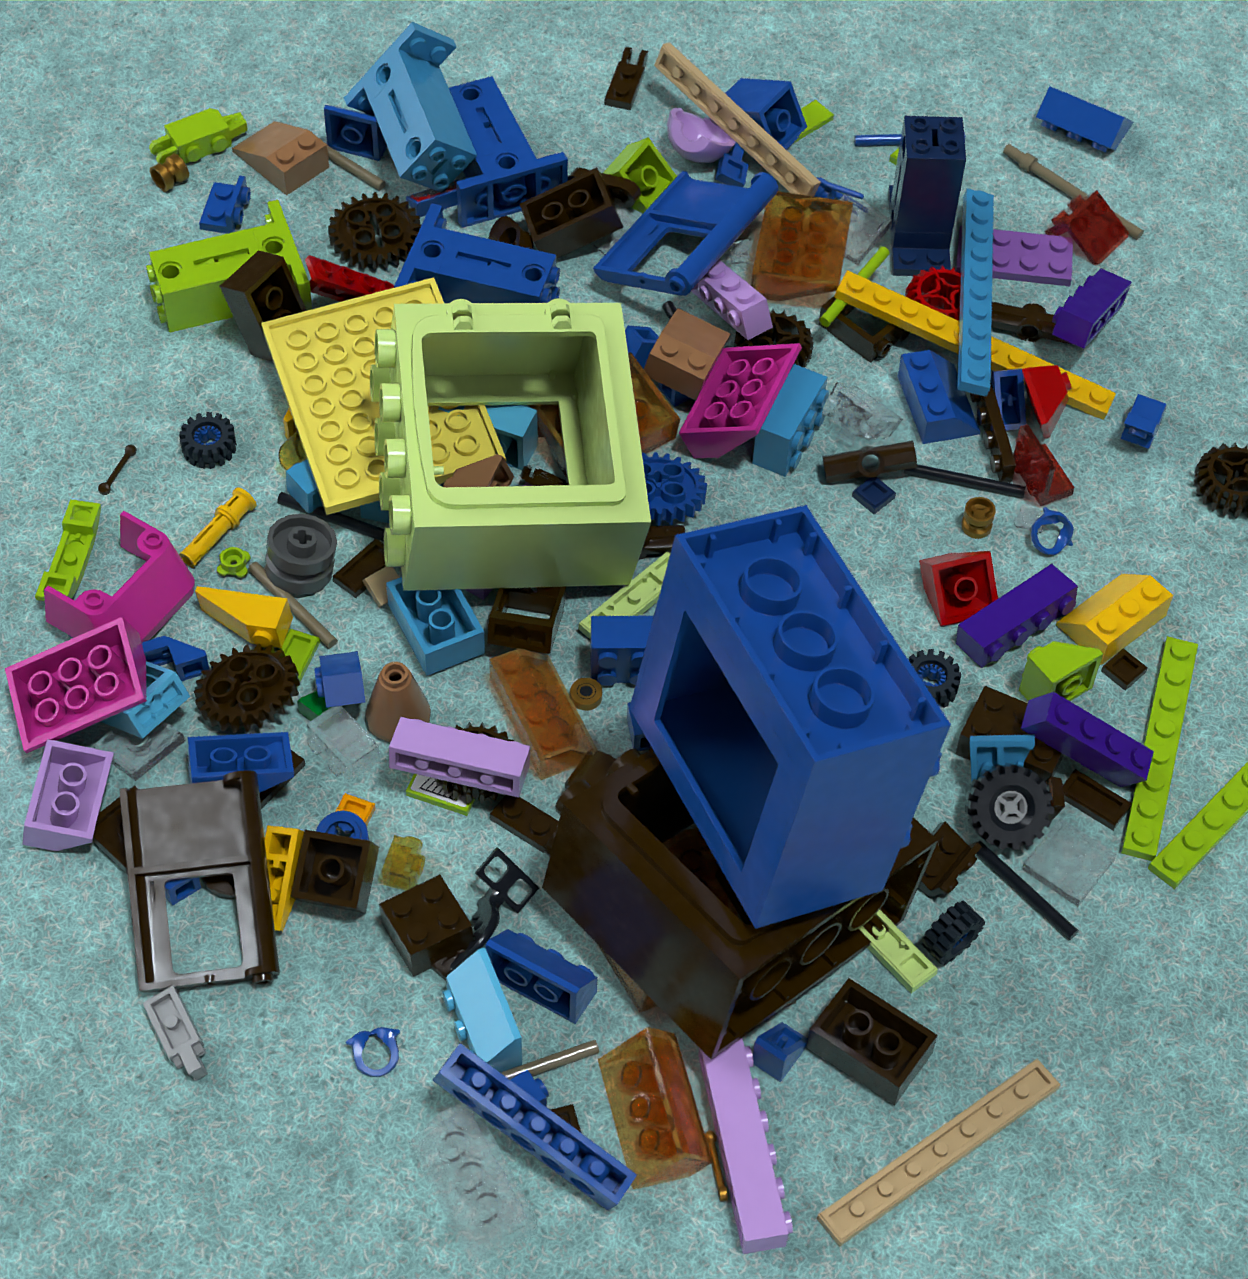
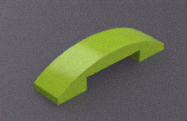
[35,499,101,601]

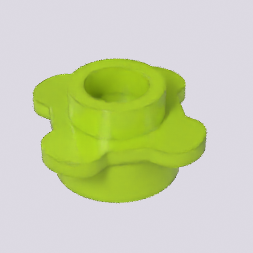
[217,547,251,578]

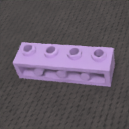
[692,260,773,340]
[389,717,530,798]

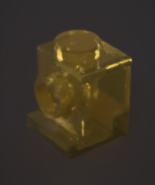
[382,835,426,891]

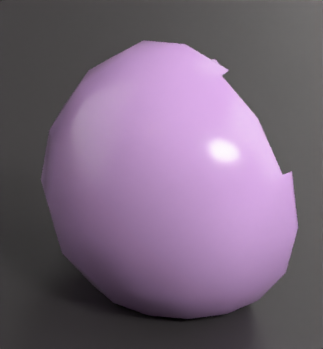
[667,108,735,163]

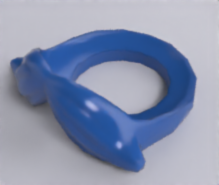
[1031,507,1074,555]
[346,1027,400,1077]

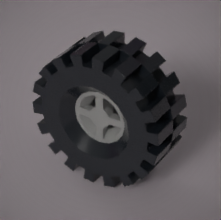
[965,763,1054,850]

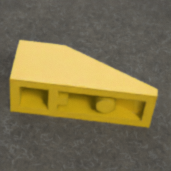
[195,586,293,648]
[265,825,304,932]

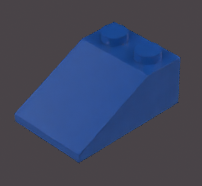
[188,732,294,793]

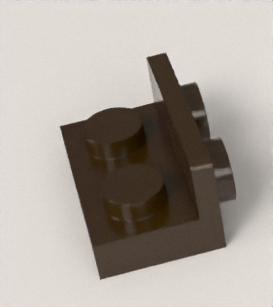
[918,821,982,898]

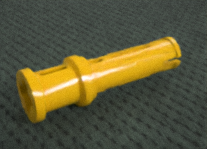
[179,487,257,568]

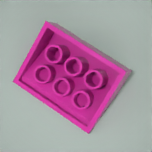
[679,343,802,459]
[4,617,146,753]

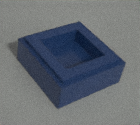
[852,477,896,514]

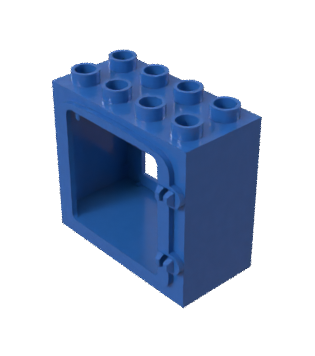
[630,505,951,929]

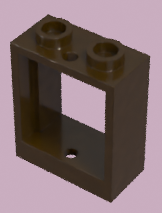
[819,296,910,363]
[487,587,566,654]

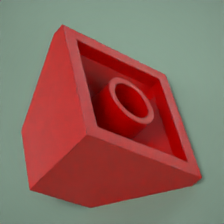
[1022,365,1072,439]
[919,551,998,626]

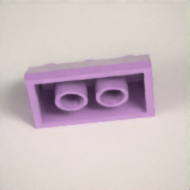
[22,739,114,851]

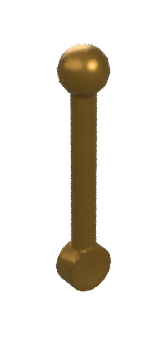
[703,1131,728,1202]

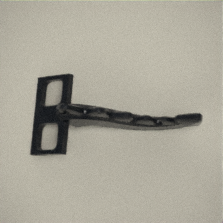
[450,847,540,970]

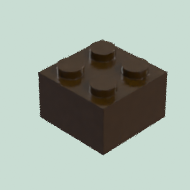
[291,830,380,913]
[379,875,474,977]

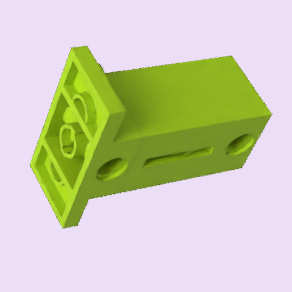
[146,200,313,333]

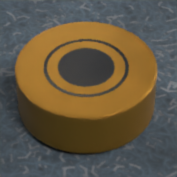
[570,678,602,711]

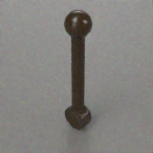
[98,444,137,495]

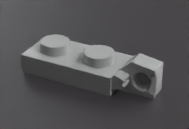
[143,985,208,1081]

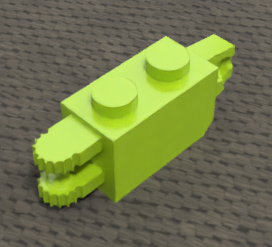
[149,108,248,164]

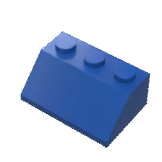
[1036,86,1134,153]
[897,350,981,444]
[485,929,598,1024]

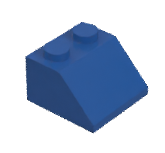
[324,105,387,161]

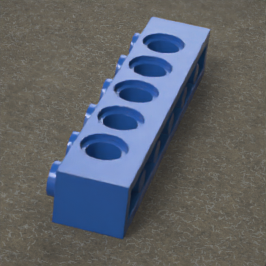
[432,1043,637,1211]

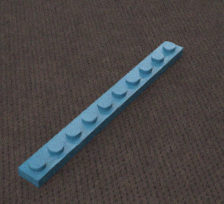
[957,188,994,397]

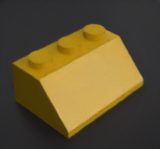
[1056,574,1173,665]

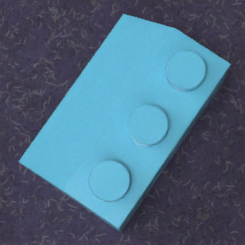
[442,947,522,1072]

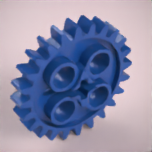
[642,452,707,525]

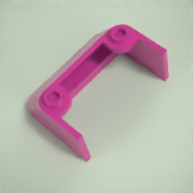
[44,511,195,643]

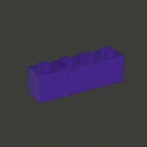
[1052,268,1132,349]
[956,564,1078,668]
[1021,692,1154,787]

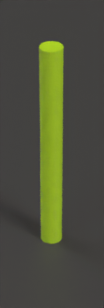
[819,246,890,327]

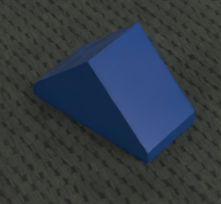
[991,368,1027,431]
[753,1022,808,1082]

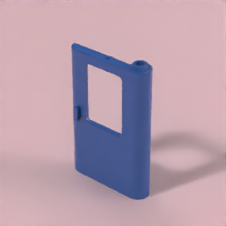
[593,171,778,296]

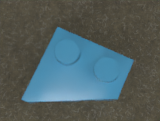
[970,735,1035,787]

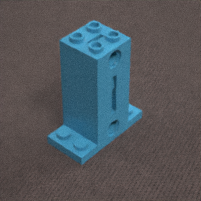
[344,22,477,192]

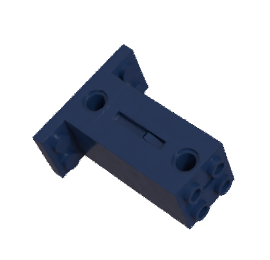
[888,116,966,276]

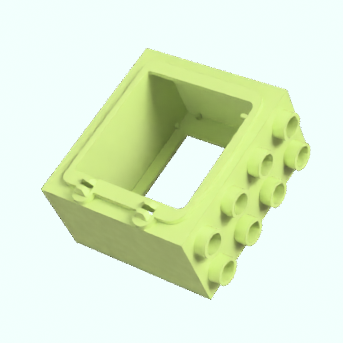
[370,298,651,591]

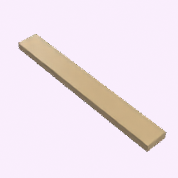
[654,42,821,206]
[817,1059,1061,1247]

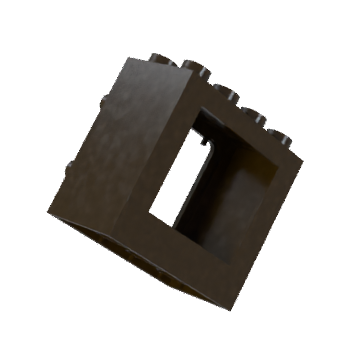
[542,749,938,1059]

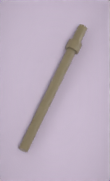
[1003,144,1144,240]

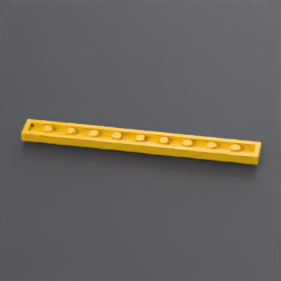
[834,270,1116,420]

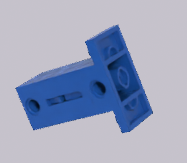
[449,76,568,228]
[394,203,560,303]

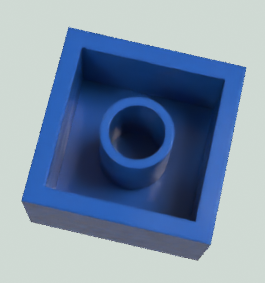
[590,616,654,686]

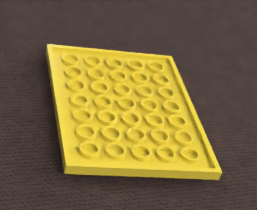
[261,277,506,515]

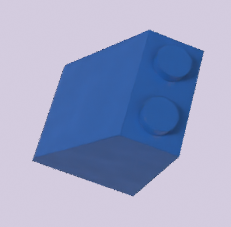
[725,78,807,150]

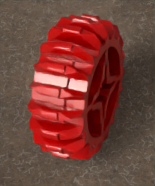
[905,265,961,321]

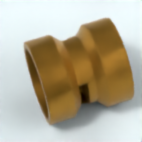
[150,154,190,192]
[961,497,996,539]

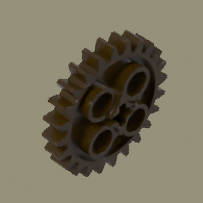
[328,192,421,270]
[194,644,300,733]

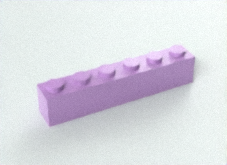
[698,1038,793,1254]

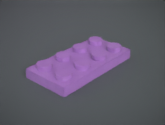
[956,226,1073,286]

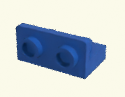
[199,175,251,234]

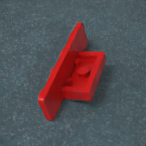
[305,255,394,302]

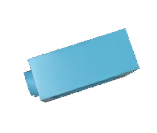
[101,661,191,739]

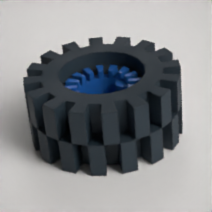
[179,412,237,469]
[909,649,961,708]
[921,901,985,965]

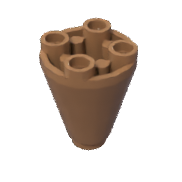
[366,662,431,742]

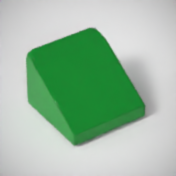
[297,691,345,730]

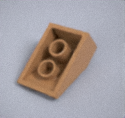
[232,121,329,195]
[642,308,731,400]

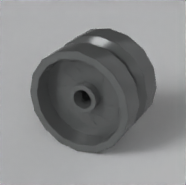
[264,514,337,595]

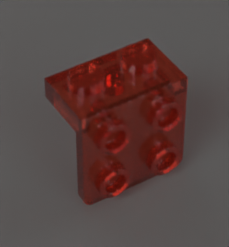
[1044,190,1129,265]
[1013,424,1075,506]

